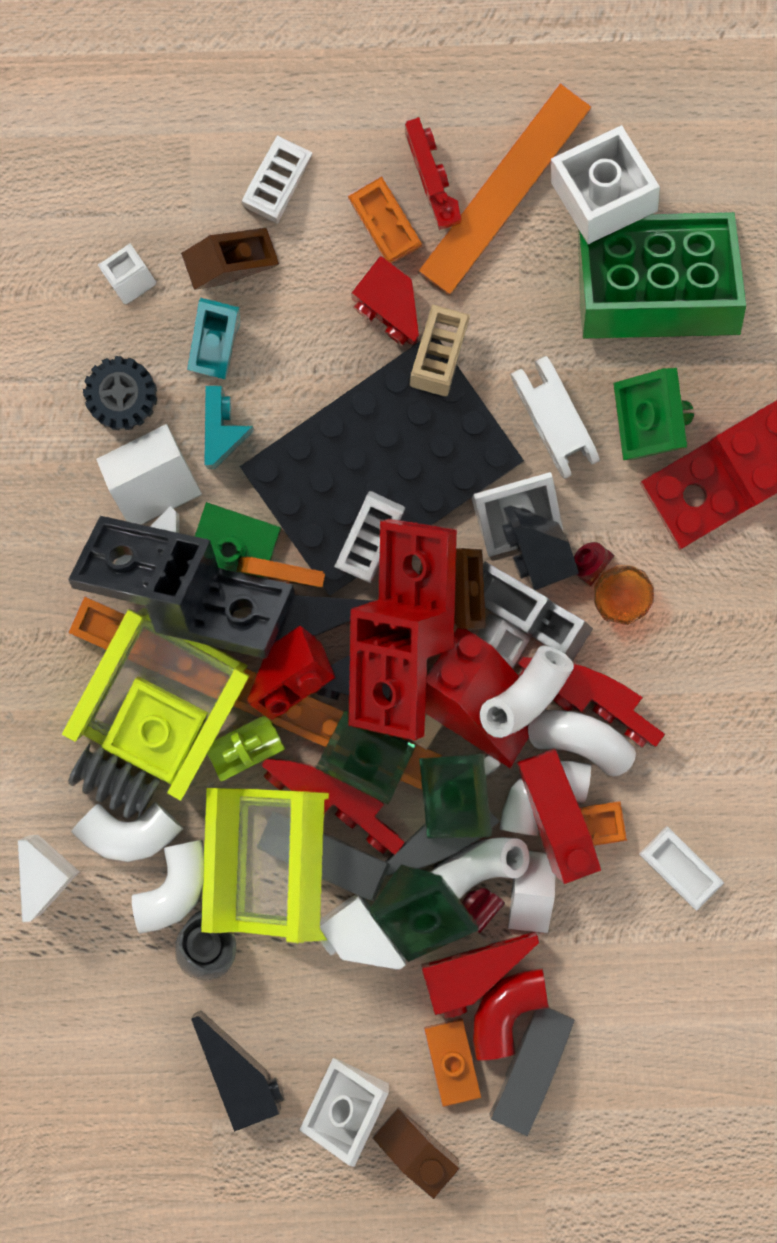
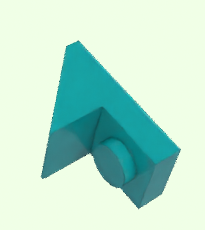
[187,298,241,379]
[204,386,255,469]

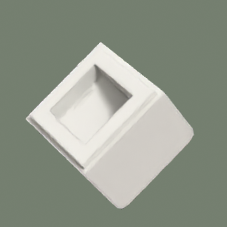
[98,244,156,304]
[477,614,531,669]

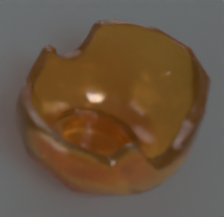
[594,564,654,625]

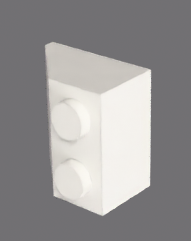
[320,894,406,970]

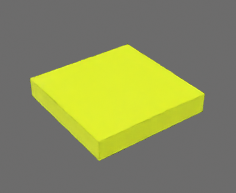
[102,676,208,785]

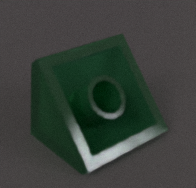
[316,710,416,804]
[419,752,492,839]
[370,864,479,962]

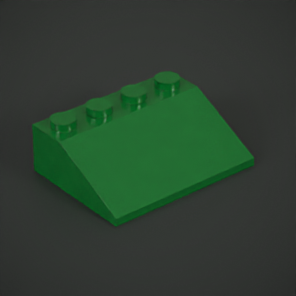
[578,212,747,339]

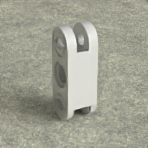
[510,356,600,479]

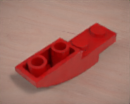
[517,657,665,748]
[261,758,405,855]

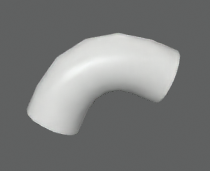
[480,646,574,738]
[528,710,636,777]
[499,761,591,836]
[71,802,183,862]
[423,837,530,908]
[132,840,204,934]

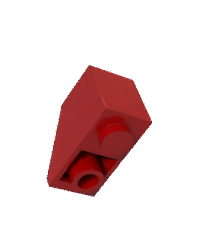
[351,255,419,346]
[247,626,335,720]

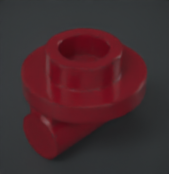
[574,542,615,587]
[461,888,505,934]

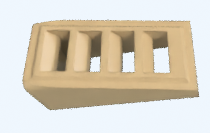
[410,304,470,396]

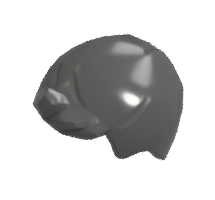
[175,911,237,980]

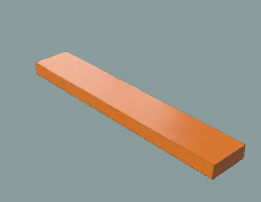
[418,83,591,296]

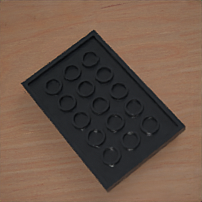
[240,338,524,596]

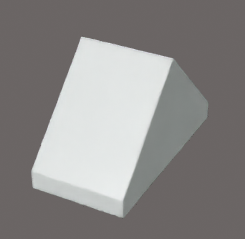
[508,851,555,933]

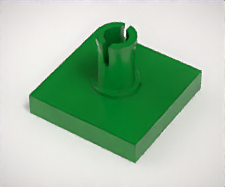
[613,368,694,460]
[195,502,282,578]

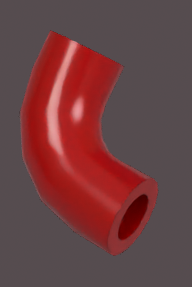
[473,968,549,1060]

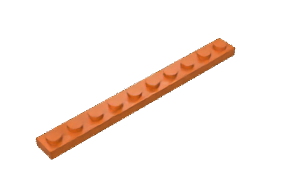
[68,597,447,794]

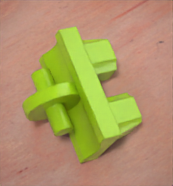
[207,716,286,782]

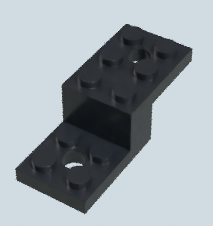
[68,516,295,659]

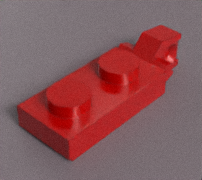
[405,117,461,230]

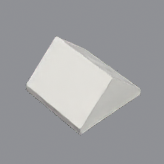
[96,424,202,525]
[472,472,563,557]
[18,835,80,922]
[300,1058,389,1167]

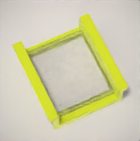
[61,607,250,801]
[201,788,329,943]

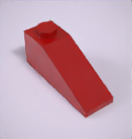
[517,749,602,884]
[421,932,539,1018]

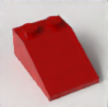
[425,628,546,768]

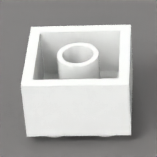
[551,125,660,244]

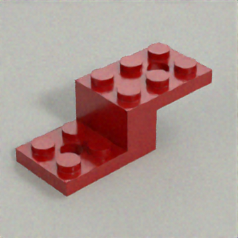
[639,400,777,550]
[349,519,457,741]

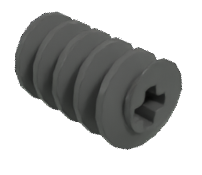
[68,743,160,819]

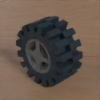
[83,356,157,431]

